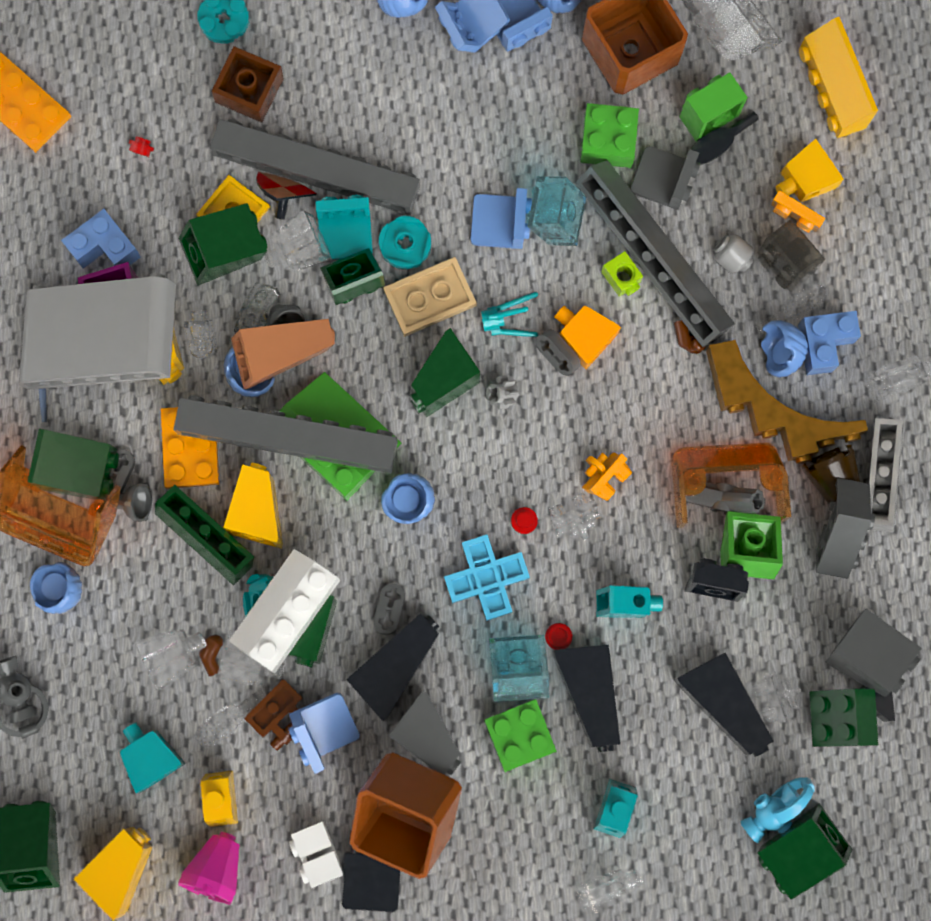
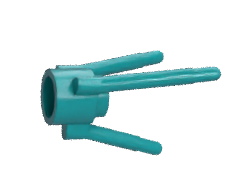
[481,292,539,337]

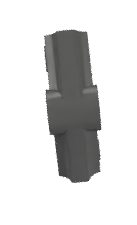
[683,478,765,515]

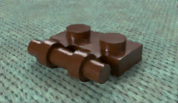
[244,679,310,751]

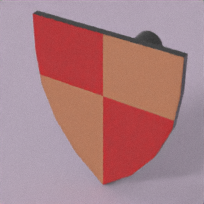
[256,172,317,220]

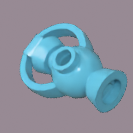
[740,777,815,843]

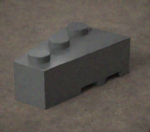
[816,478,875,579]

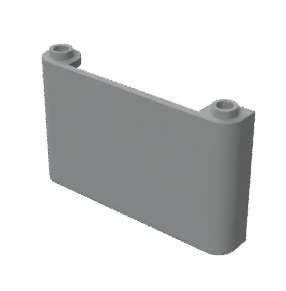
[19,273,176,390]

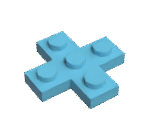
[444,535,530,621]

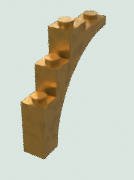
[706,340,868,464]

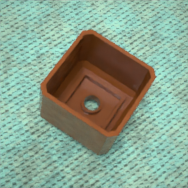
[582,0,688,95]
[350,752,462,879]

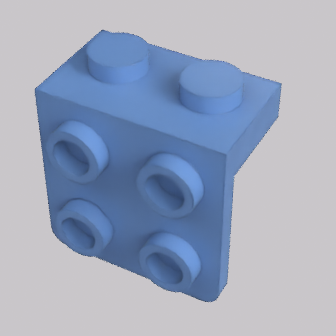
[435,0,510,52]
[496,0,553,52]
[471,188,532,249]
[288,693,360,774]

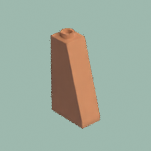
[231,319,335,389]

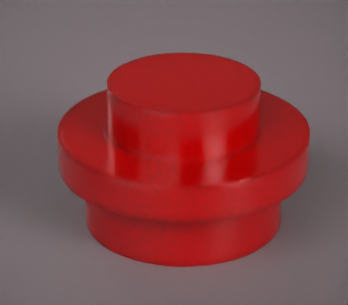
[128,136,155,157]
[511,507,538,534]
[545,623,573,650]

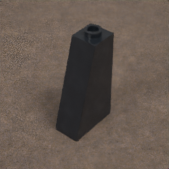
[346,613,439,722]
[553,644,621,752]
[674,653,774,757]

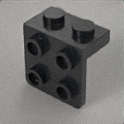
[342,847,401,912]

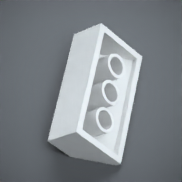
[229,549,340,673]

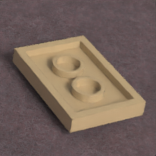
[383,257,477,337]

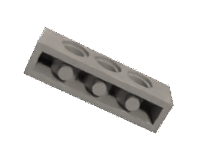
[869,418,904,532]

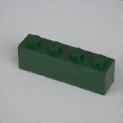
[155,485,254,586]

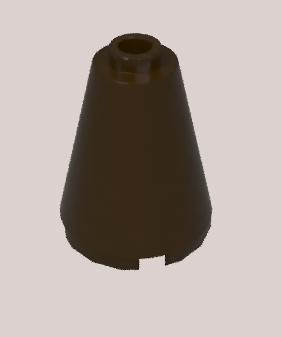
[802,444,860,505]

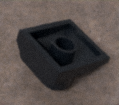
[684,558,749,602]

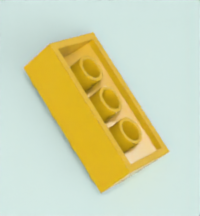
[799,16,878,138]

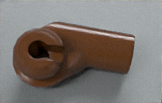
[674,320,706,354]
[199,634,223,677]

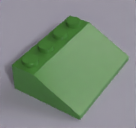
[279,372,402,501]

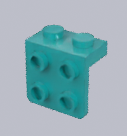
[316,195,373,261]

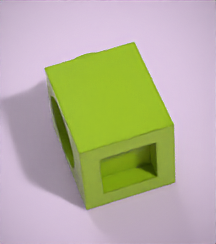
[601,251,643,297]

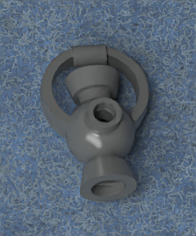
[0,656,48,739]

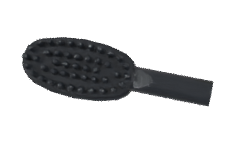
[691,111,759,165]

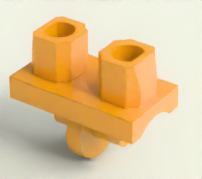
[582,452,632,501]

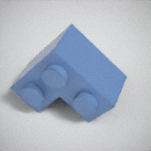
[61,209,141,269]
[798,311,861,375]

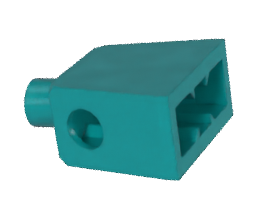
[596,586,663,618]
[120,722,185,794]
[594,779,638,838]

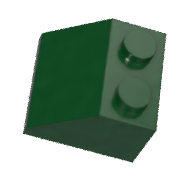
[320,248,385,305]

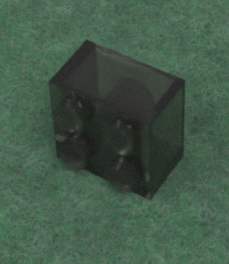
[757,219,825,292]

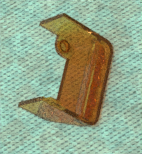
[671,443,791,528]
[0,445,121,566]

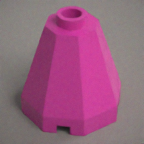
[178,832,239,905]

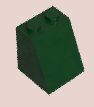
[178,203,267,286]
[410,328,480,418]
[27,429,119,501]
[289,595,337,668]
[0,801,60,893]
[757,803,853,900]

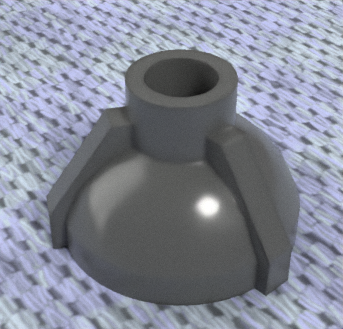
[266,304,305,326]
[114,482,152,522]

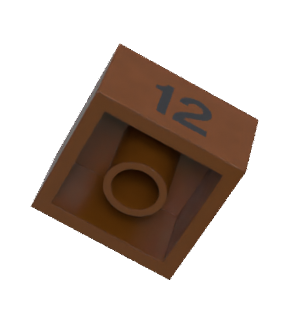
[211,46,284,123]

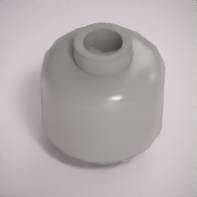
[713,234,753,273]

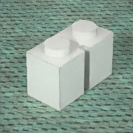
[289,821,344,888]

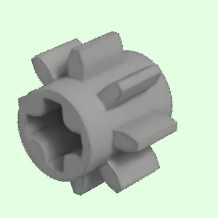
[486,375,519,410]

